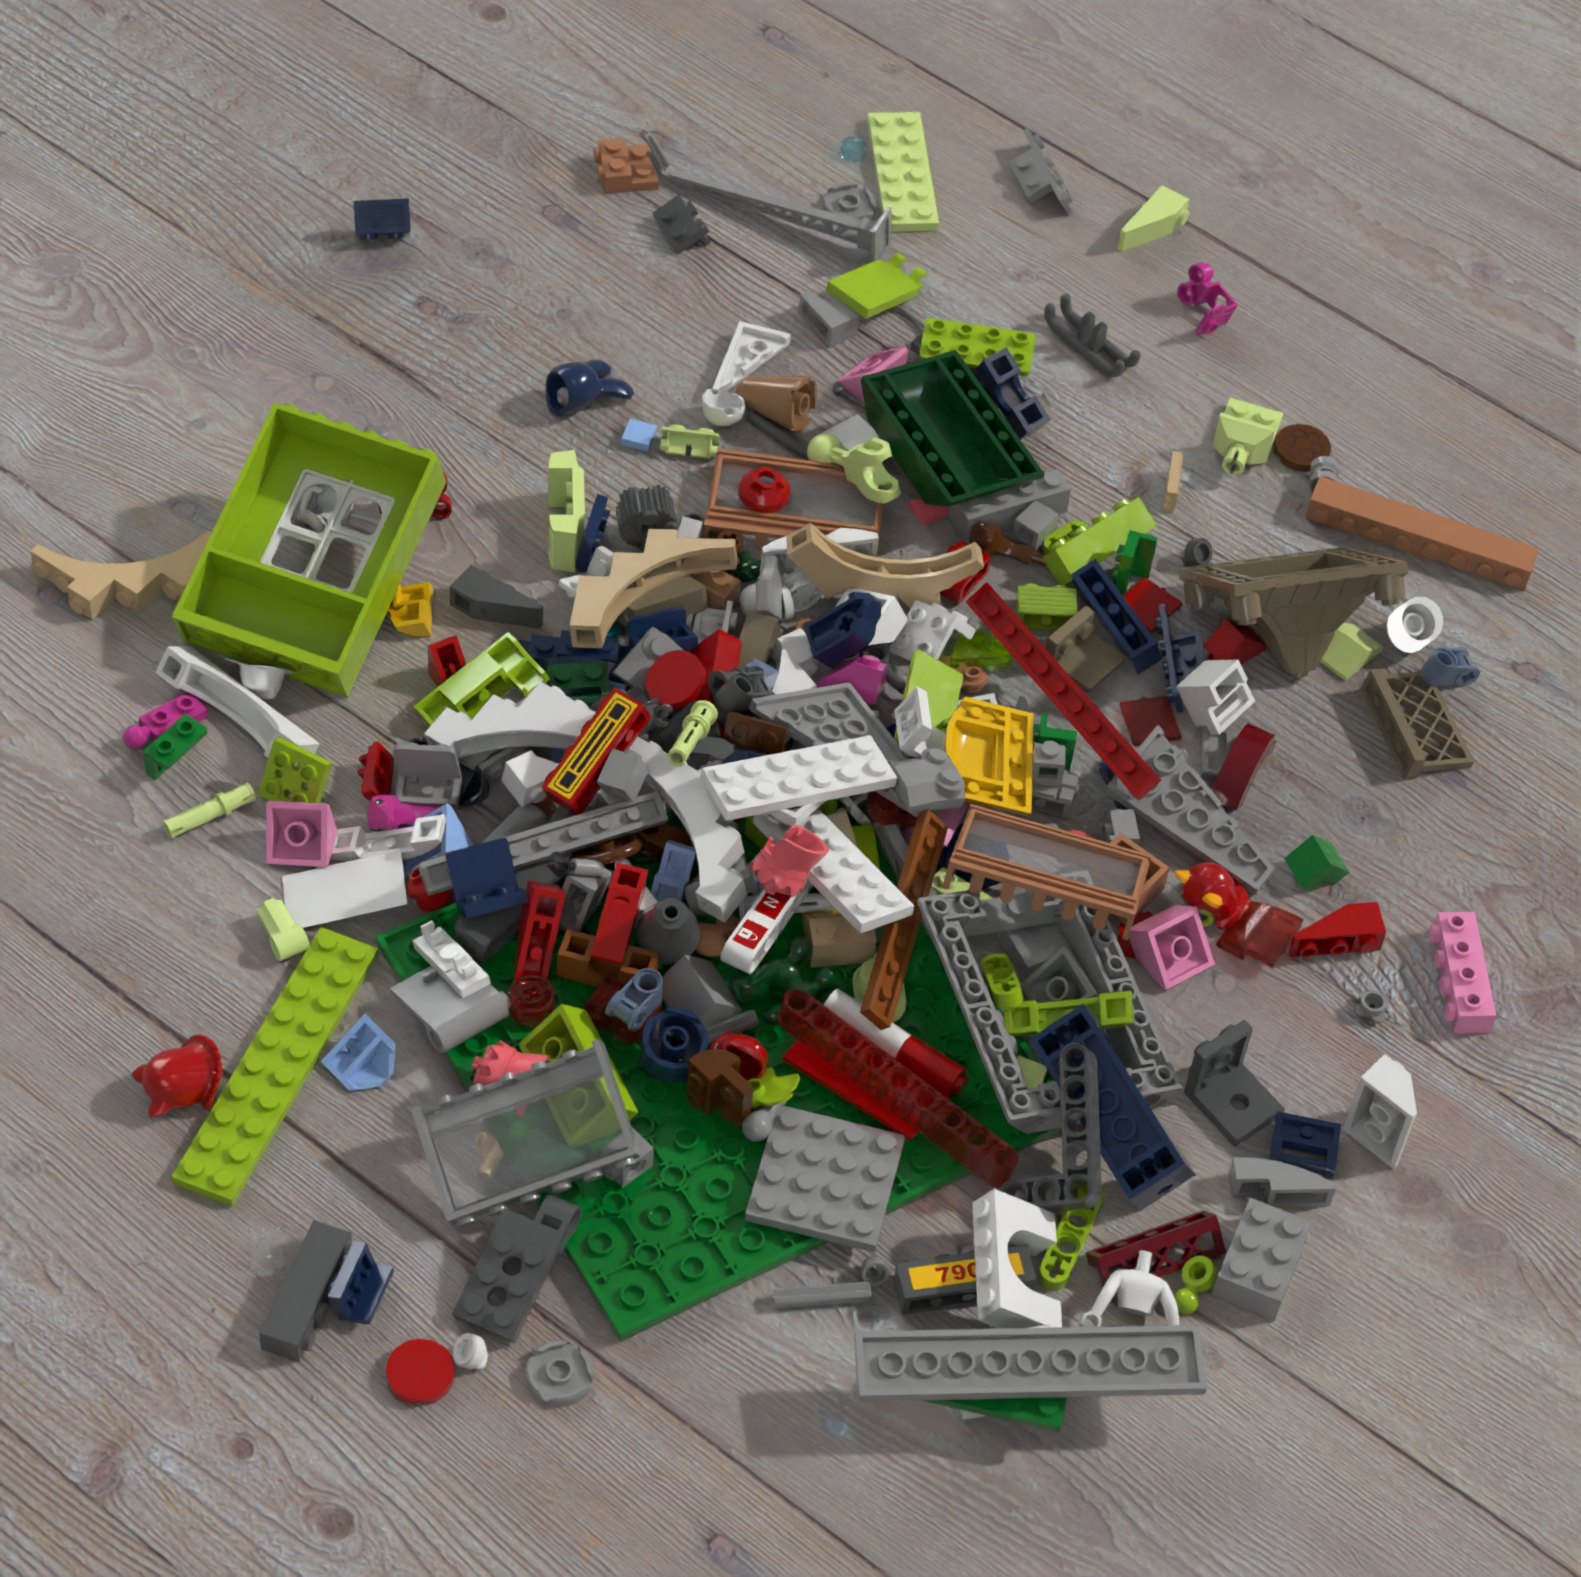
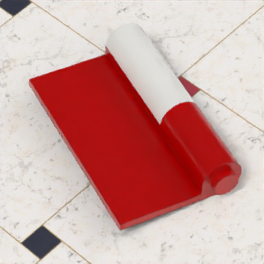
[782,989,969,1142]

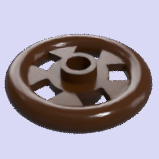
[570,835,644,865]

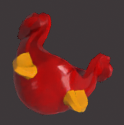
[1174,862,1251,930]

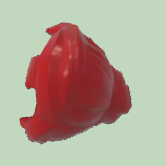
[708,1033,769,1081]

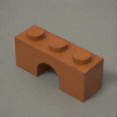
[557,929,660,992]

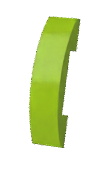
[1004,991,1134,1036]

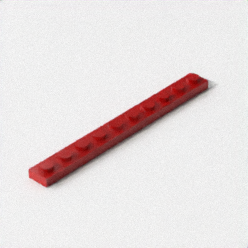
[965,582,1162,801]

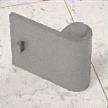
[390,966,511,1054]

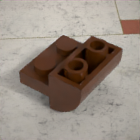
[686,1049,754,1130]

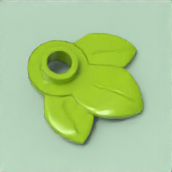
[748,1067,800,1108]

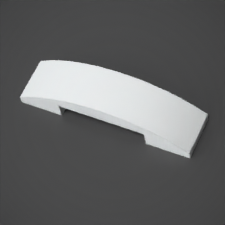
[331,814,447,862]

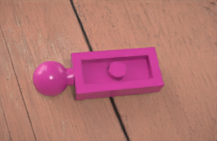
[123,692,208,750]

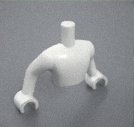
[1078,1250,1180,1327]

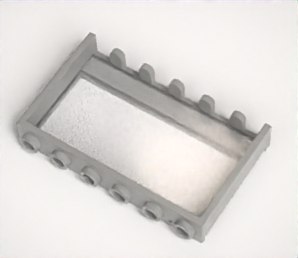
[410,1039,642,1227]

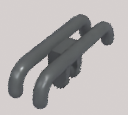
[1044,294,1141,377]

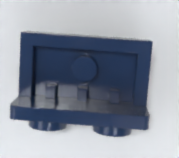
[628,607,698,651]
[328,1240,394,1325]

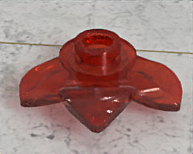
[867,791,918,827]

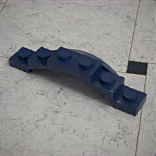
[517,630,632,684]

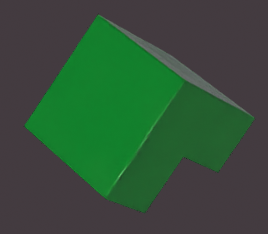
[1284,835,1350,892]

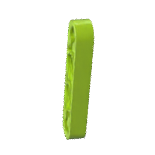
[1038,1184,1105,1291]

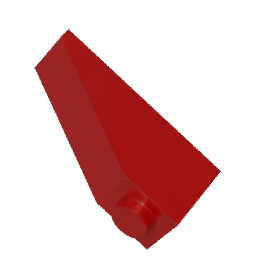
[513,880,566,987]

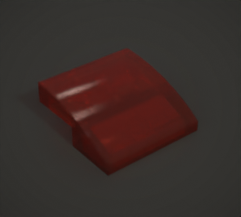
[1216,901,1304,968]

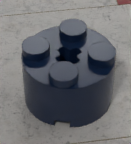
[640,1007,709,1083]

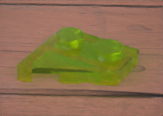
[949,628,1014,668]

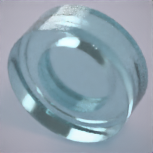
[840,137,867,162]

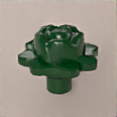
[731,551,761,582]

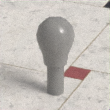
[742,1101,787,1142]

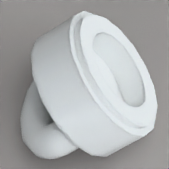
[453,1333,488,1369]

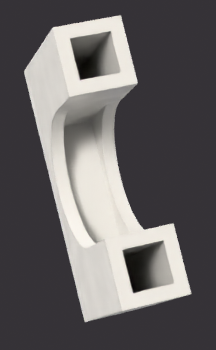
[972,1189,1062,1329]

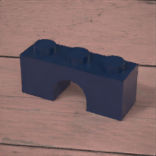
[976,347,1051,440]

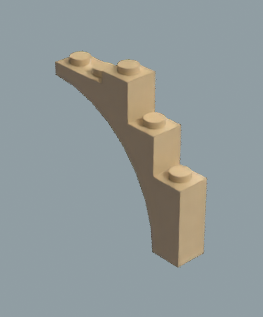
[786,523,984,609]
[569,529,737,648]
[30,530,212,620]

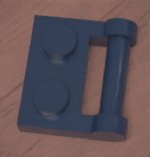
[576,494,611,572]
[1269,1111,1341,1179]

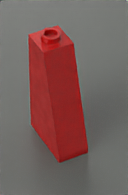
[681,629,742,739]

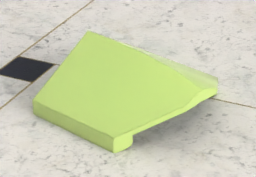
[1320,623,1383,681]

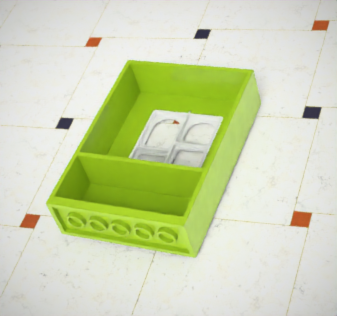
[172,402,446,698]

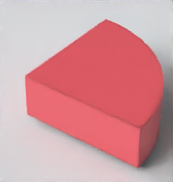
[908,498,949,526]

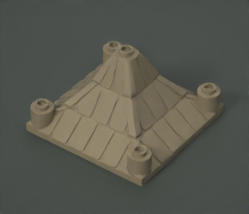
[1179,547,1408,678]

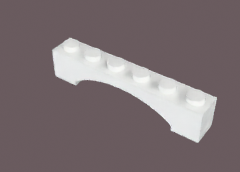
[155,645,320,765]

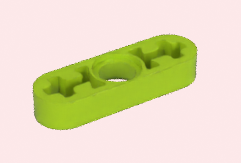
[981,954,1023,1009]

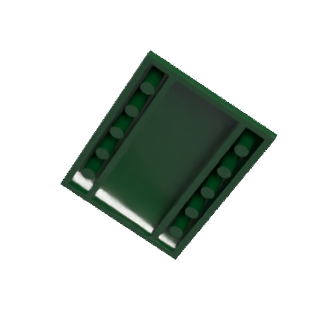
[860,350,1045,507]

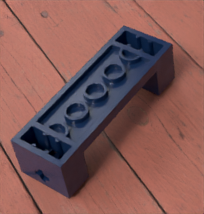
[1029,1004,1196,1211]

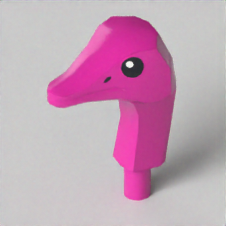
[367,795,438,831]

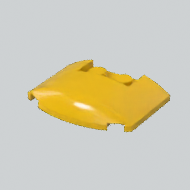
[944,697,1034,817]

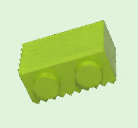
[1015,583,1078,631]

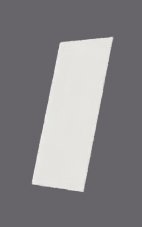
[282,849,407,928]

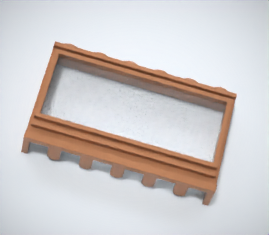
[703,448,888,552]
[942,804,1152,941]

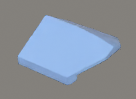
[321,1014,396,1092]

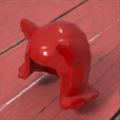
[132,1034,223,1118]

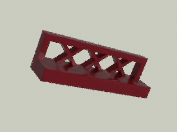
[1085,1210,1226,1292]

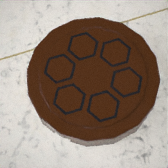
[1274,424,1331,472]

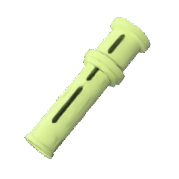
[667,700,718,767]

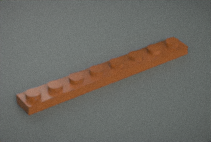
[860,809,948,1030]

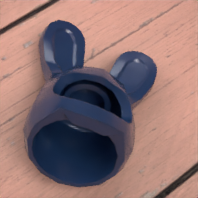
[545,359,634,416]

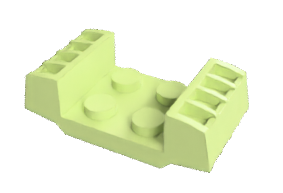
[548,450,585,572]

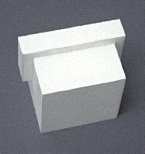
[1176,659,1255,735]

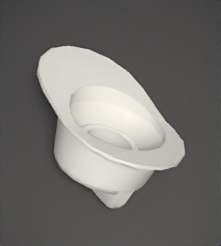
[1386,597,1443,653]
[224,658,292,699]

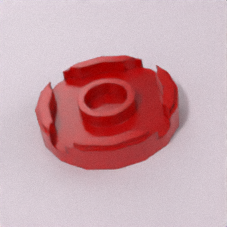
[646,650,706,709]
[386,1338,455,1405]

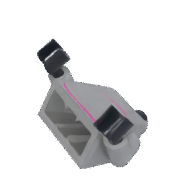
[546,851,612,932]

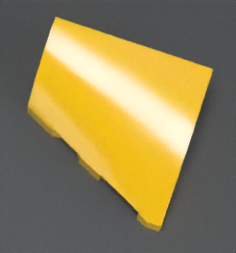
[387,582,433,637]

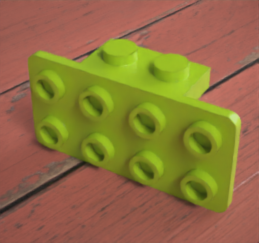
[919,318,1035,376]

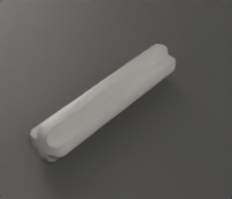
[771,1282,872,1309]

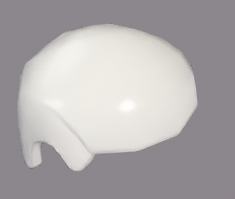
[702,389,746,426]

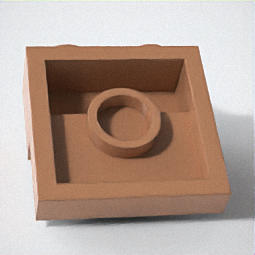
[594,138,659,193]

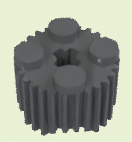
[616,485,678,551]

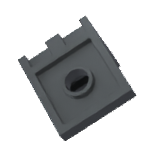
[1184,1019,1285,1147]

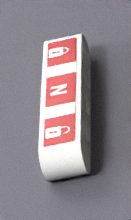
[720,879,814,974]

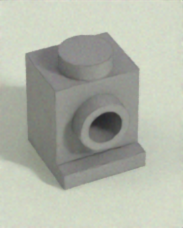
[1032,741,1065,788]
[1102,809,1140,845]

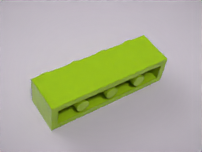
[1043,497,1157,585]

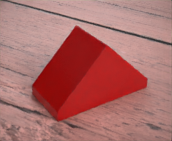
[428,635,466,687]

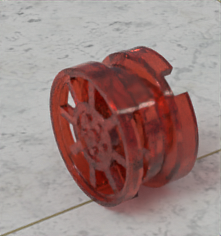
[509,975,554,1027]

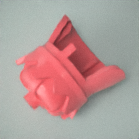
[749,825,829,897]
[471,1040,550,1119]

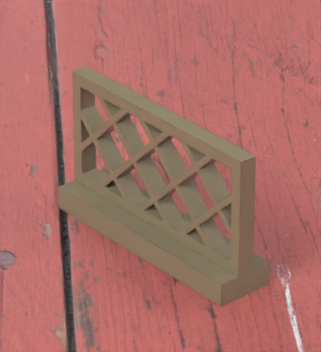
[1361,668,1474,780]

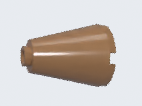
[736,376,818,433]

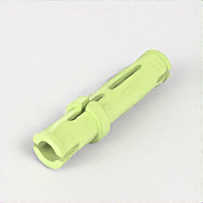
[163,782,256,839]

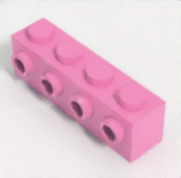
[1429,912,1497,1034]

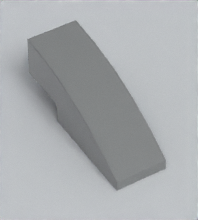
[1228,1157,1336,1207]

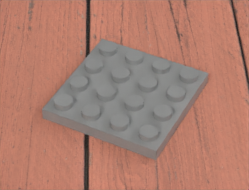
[745,1105,905,1253]

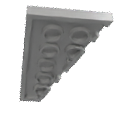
[1104,725,1275,896]

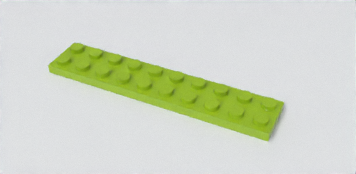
[171,927,379,1207]

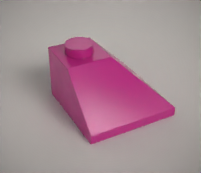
[816,655,887,705]

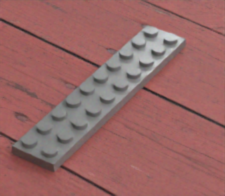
[854,1325,1207,1402]

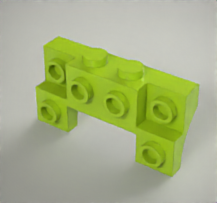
[413,632,550,727]

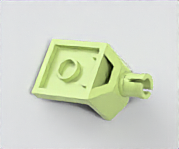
[1212,397,1284,475]

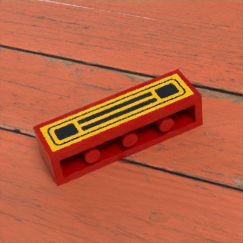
[542,687,651,815]

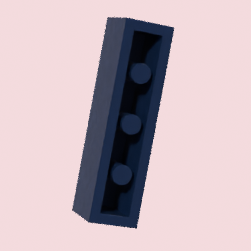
[1071,559,1162,675]

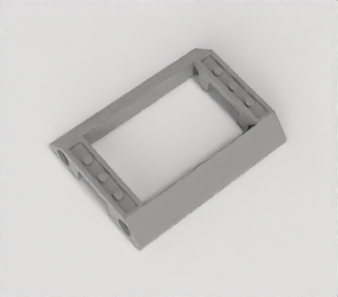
[917,871,1182,1134]

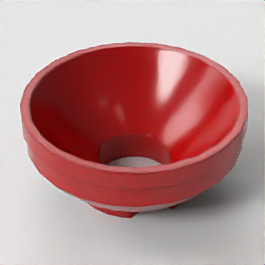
[738,467,791,513]

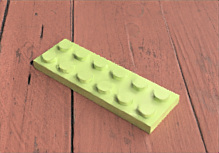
[867,112,939,232]

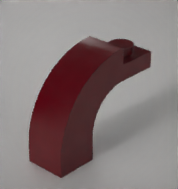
[1212,723,1277,810]

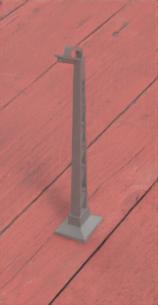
[644,131,892,262]

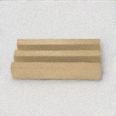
[1163,451,1184,513]

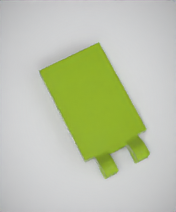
[825,253,928,319]

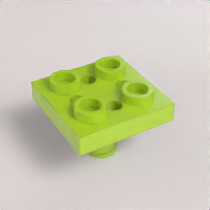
[257,737,332,803]

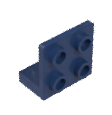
[445,838,528,918]

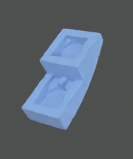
[651,840,697,902]

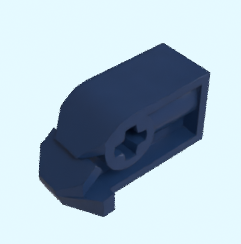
[804,592,881,668]

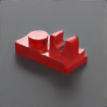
[357,741,395,801]

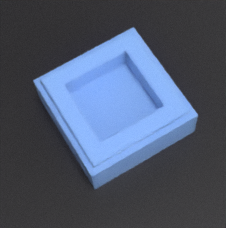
[621,419,657,452]

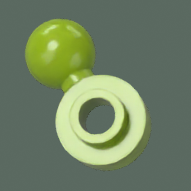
[1174,1256,1218,1315]

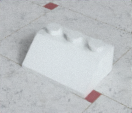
[1343,1054,1417,1169]

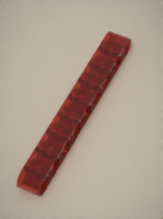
[777,989,1018,1187]

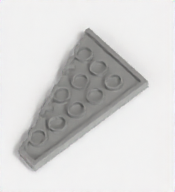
[749,682,942,817]

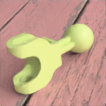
[807,433,901,503]

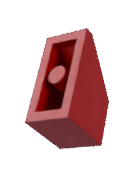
[1203,619,1267,665]

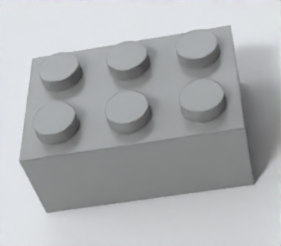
[1211,1197,1312,1321]

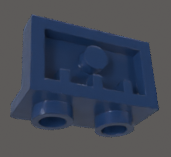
[353,198,411,240]

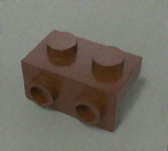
[723,712,794,755]

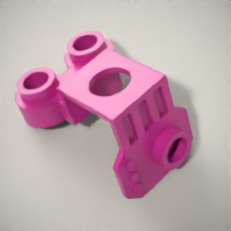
[1177,262,1238,336]

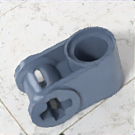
[1420,647,1480,687]
[605,968,663,1032]

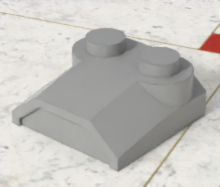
[612,627,684,696]
[889,748,965,812]

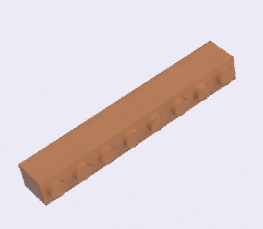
[1305,476,1540,591]

